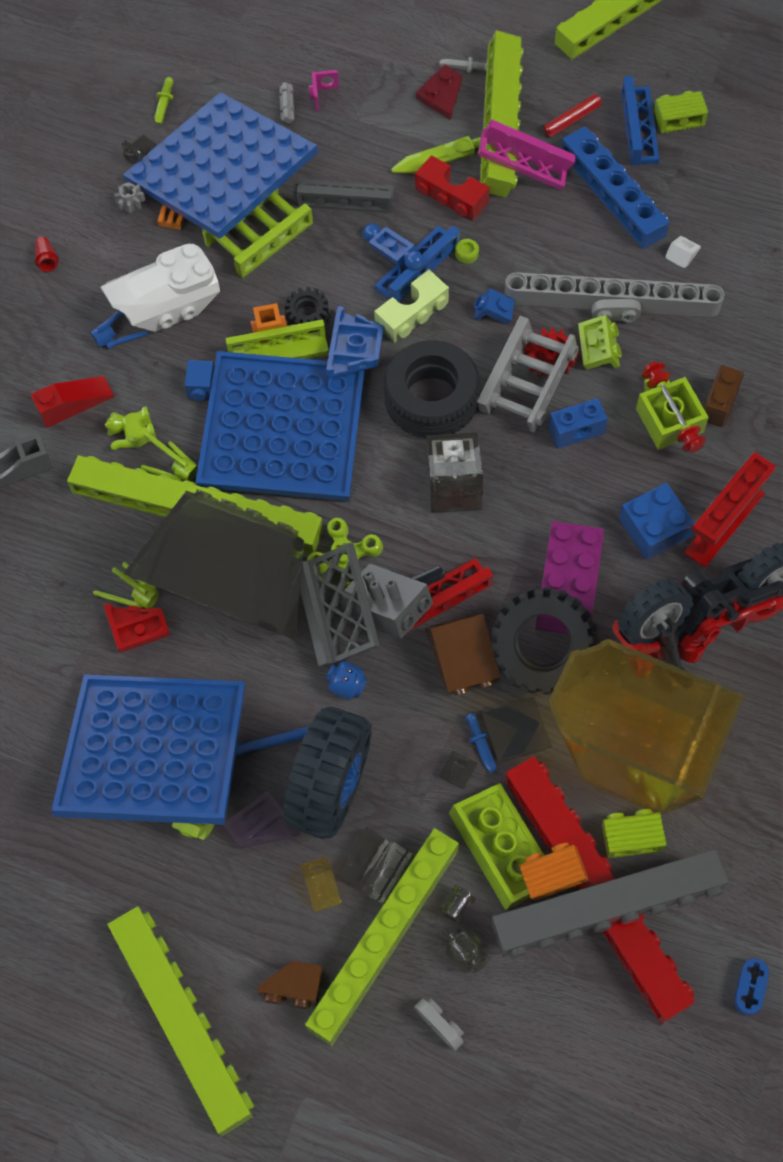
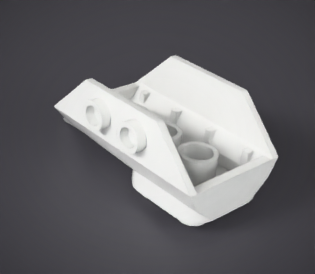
[100,244,220,332]

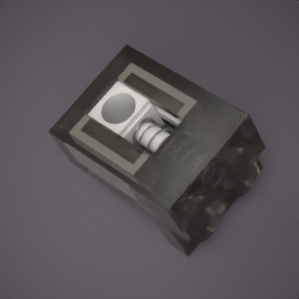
[426,432,483,513]

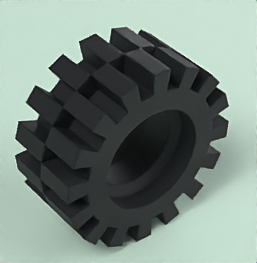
[284,287,329,333]

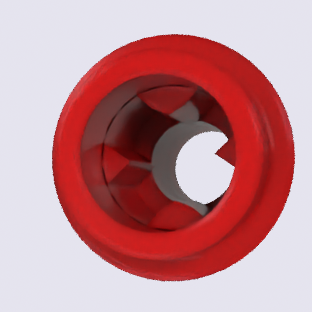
[35,237,59,272]

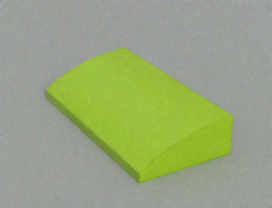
[449,783,544,910]

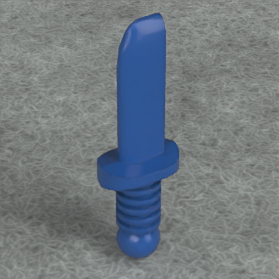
[466,713,497,772]

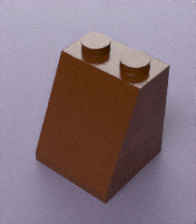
[425,614,501,695]

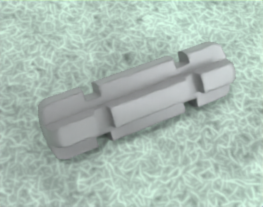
[280,82,294,124]

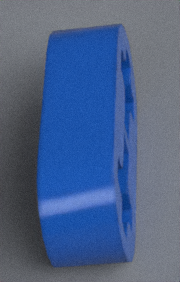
[734,958,769,1016]

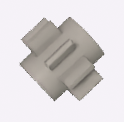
[114,182,145,213]

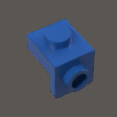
[474,288,515,324]

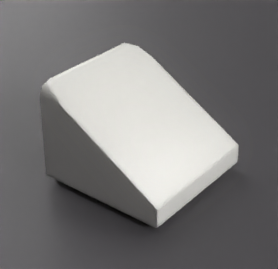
[666,236,701,268]

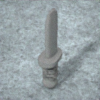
[439,57,487,73]

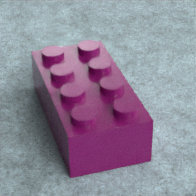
[535,521,604,634]

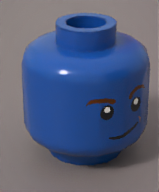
[325,660,367,701]

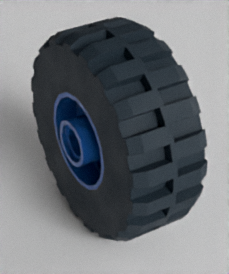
[283,706,372,840]

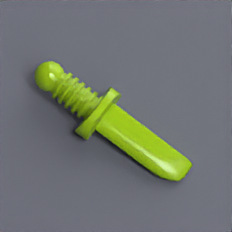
[154,77,173,124]

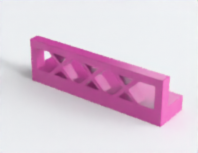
[478,119,576,190]

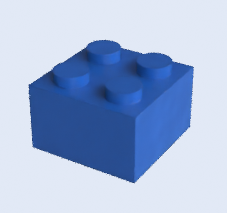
[619,483,695,560]

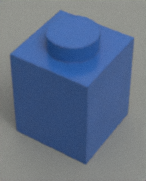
[185,360,214,401]

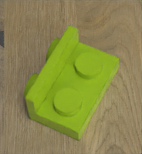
[578,314,622,370]

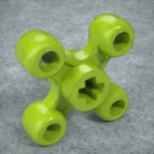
[306,518,383,589]

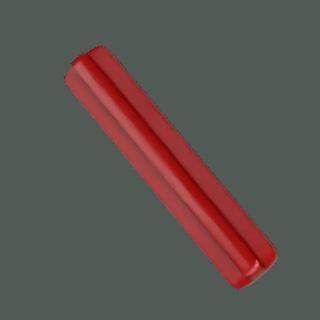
[543,94,602,137]

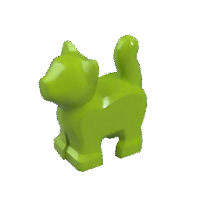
[105,407,156,450]

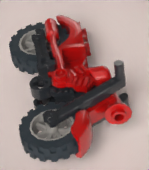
[612,542,783,686]

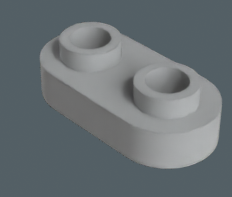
[591,299,641,322]
[414,998,464,1051]

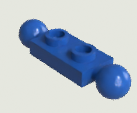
[363,223,424,271]

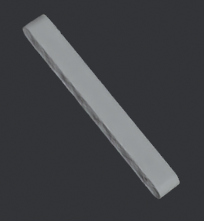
[504,272,725,317]

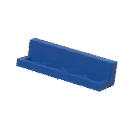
[621,76,659,165]
[375,225,460,302]

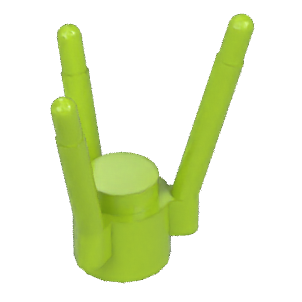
[141,432,198,482]
[93,562,159,609]

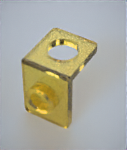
[300,857,341,911]

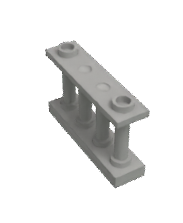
[477,316,578,433]

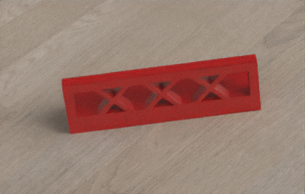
[408,558,493,632]

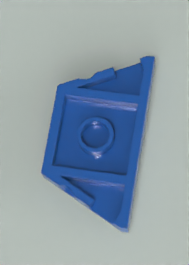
[326,306,383,378]

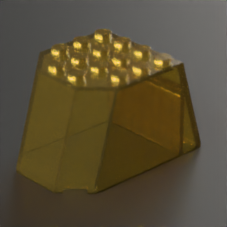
[548,639,744,815]

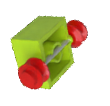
[636,362,709,453]

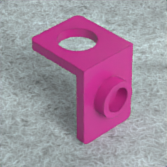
[308,70,339,111]

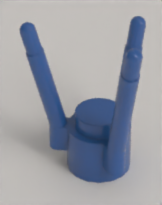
[90,310,149,349]

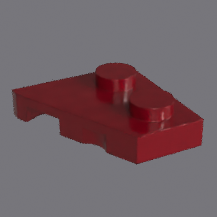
[416,65,462,120]

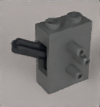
[339,564,445,639]

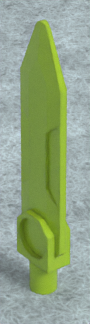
[391,136,481,173]

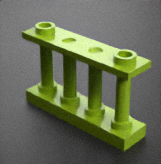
[202,188,313,278]

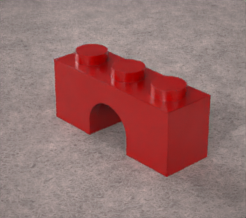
[415,155,490,221]

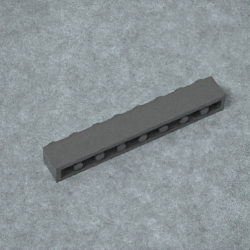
[491,849,729,959]

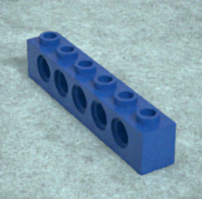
[561,126,669,249]

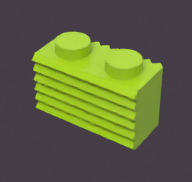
[654,91,708,134]
[601,809,666,859]

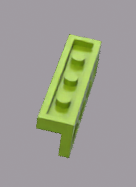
[225,319,329,359]

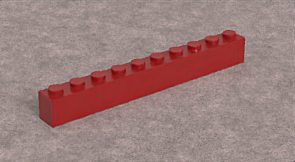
[504,756,695,1025]

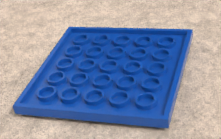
[123,92,318,239]
[196,351,365,501]
[51,675,246,825]

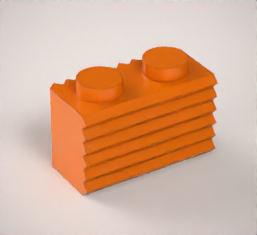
[519,843,589,901]

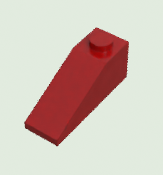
[30,376,115,428]

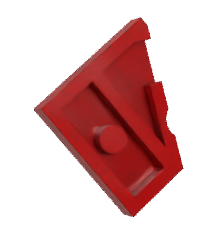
[104,604,171,653]

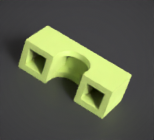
[374,270,449,343]

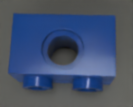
[549,398,608,449]

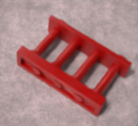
[684,452,777,568]

